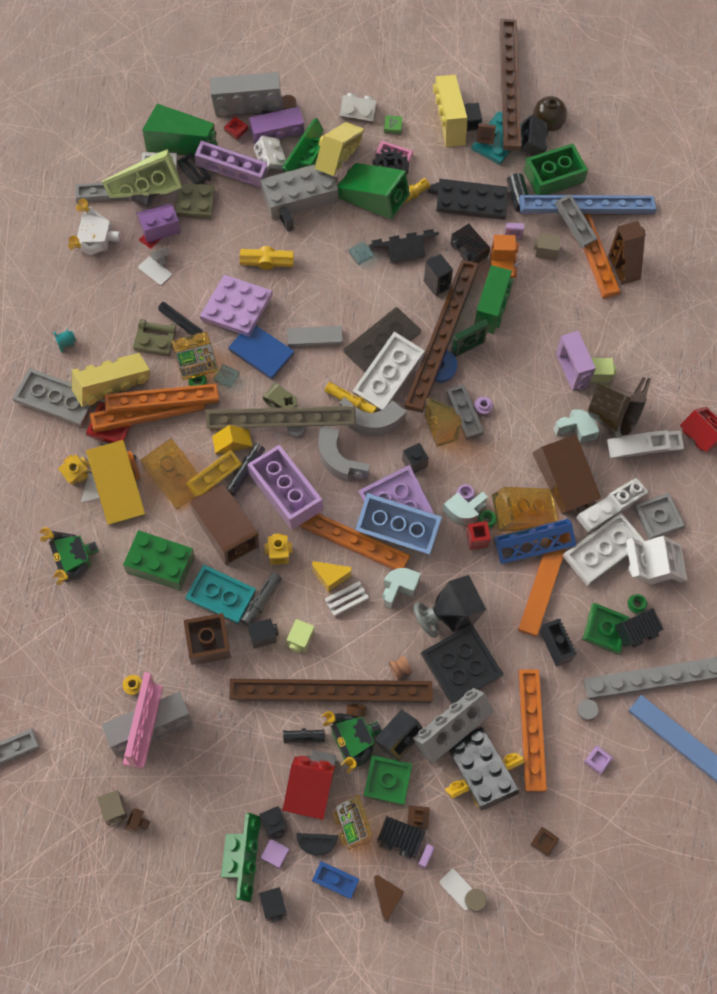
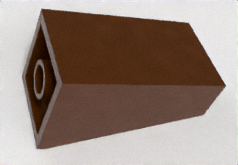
[532,434,601,515]
[190,484,259,566]

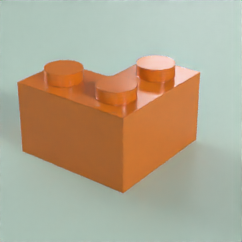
[490,235,519,278]

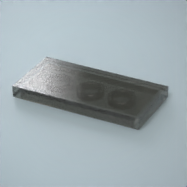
[343,306,421,373]

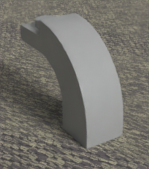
[339,397,407,436]
[318,426,370,482]

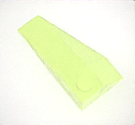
[102,149,182,198]

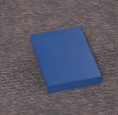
[228,326,294,380]

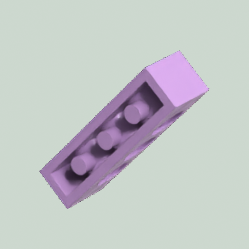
[195,141,267,188]

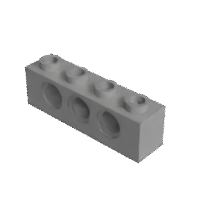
[413,688,495,763]

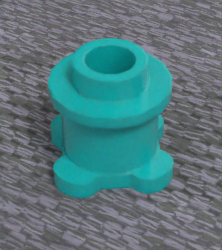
[53,328,76,352]

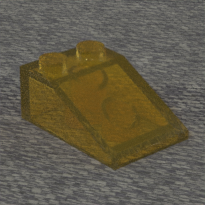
[140,438,198,510]
[492,487,558,531]

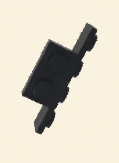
[368,229,439,262]

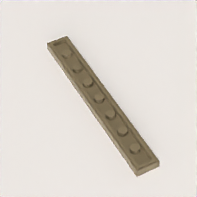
[206,405,356,429]

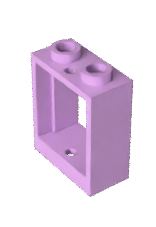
[556,331,596,390]

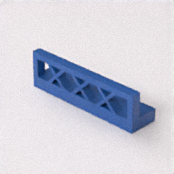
[493,519,577,564]

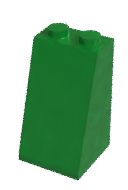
[142,103,218,156]
[337,163,410,220]

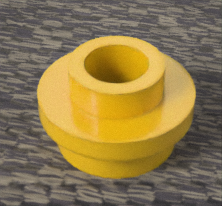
[122,675,142,695]

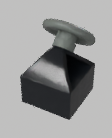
[414,575,487,638]

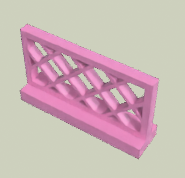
[123,672,164,769]

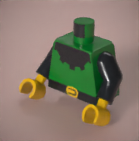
[39,527,99,585]
[321,711,382,773]

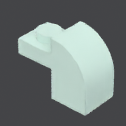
[554,409,600,444]
[443,492,488,525]
[382,568,421,609]

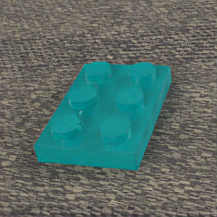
[471,111,522,165]
[185,564,256,625]

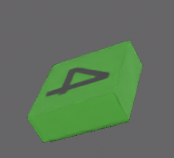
[384,115,403,134]

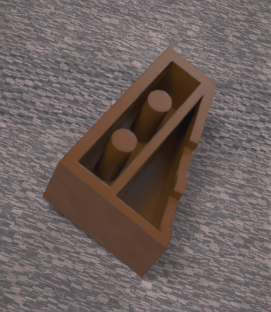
[608,221,646,285]

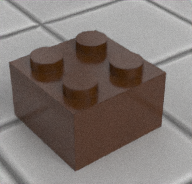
[183,613,231,665]

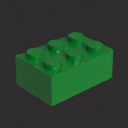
[523,143,588,195]
[474,265,514,334]
[123,530,195,591]

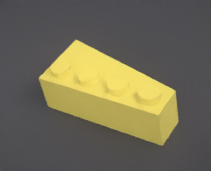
[433,75,467,147]
[315,122,365,176]
[72,353,150,407]

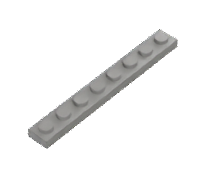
[583,657,717,699]

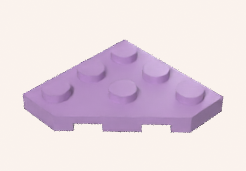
[359,465,434,514]

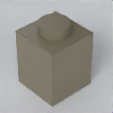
[533,233,561,260]
[97,790,128,826]

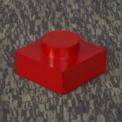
[224,116,248,140]

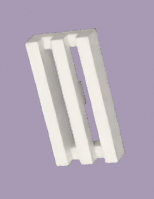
[325,581,369,617]

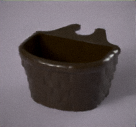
[588,377,651,437]

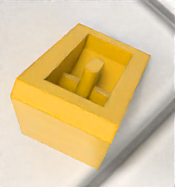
[212,425,253,454]
[312,561,352,592]

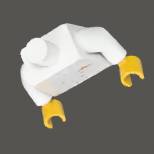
[68,198,120,255]

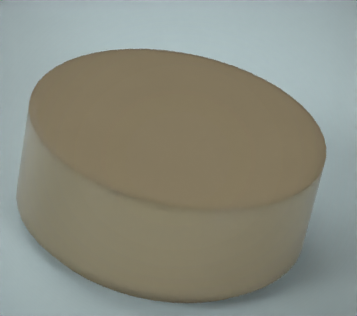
[465,889,487,912]

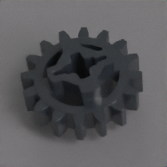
[372,148,409,174]

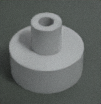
[151,247,169,265]

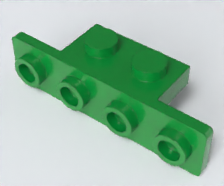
[282,118,324,172]
[221,813,261,902]

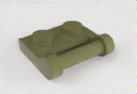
[133,319,177,357]

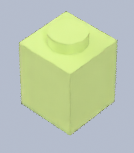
[590,358,616,383]
[286,619,315,653]

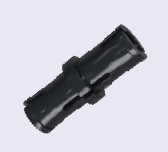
[283,728,325,745]

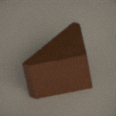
[373,875,404,921]

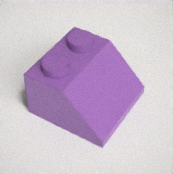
[136,203,181,243]

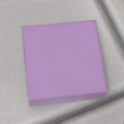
[504,223,524,239]
[584,745,613,775]
[261,839,290,869]
[417,844,434,869]

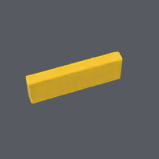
[186,449,242,497]

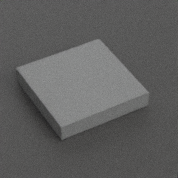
[633,493,685,540]

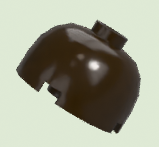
[533,96,567,131]

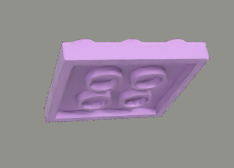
[200,275,273,337]

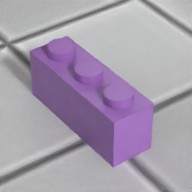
[249,107,304,144]

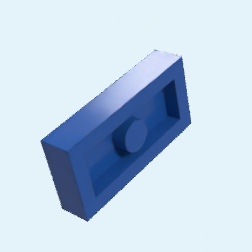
[312,861,359,900]

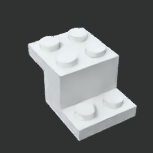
[626,536,688,585]

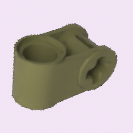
[263,383,298,408]

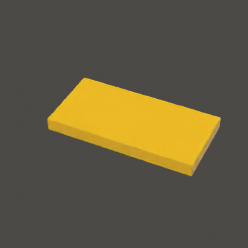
[86,440,145,525]

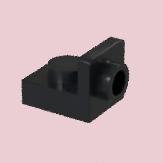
[259,806,288,840]

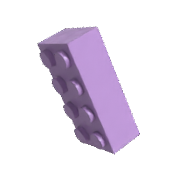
[247,445,324,530]

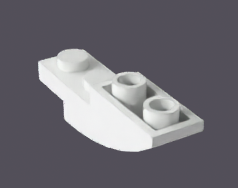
[607,430,684,458]
[576,478,648,532]

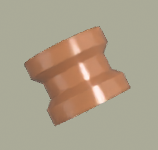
[389,655,412,680]

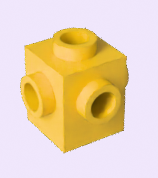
[58,454,91,485]
[264,533,293,565]

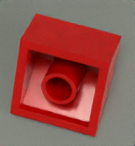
[679,406,717,452]

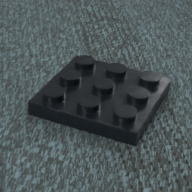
[420,624,504,704]

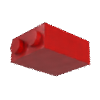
[282,756,335,820]

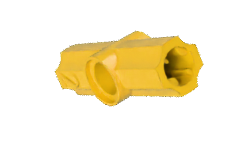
[239,246,294,270]

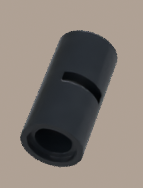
[506,173,529,212]

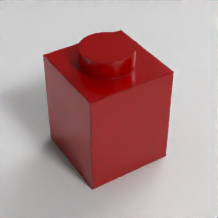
[466,521,491,550]

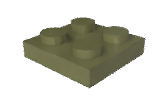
[176,183,215,219]

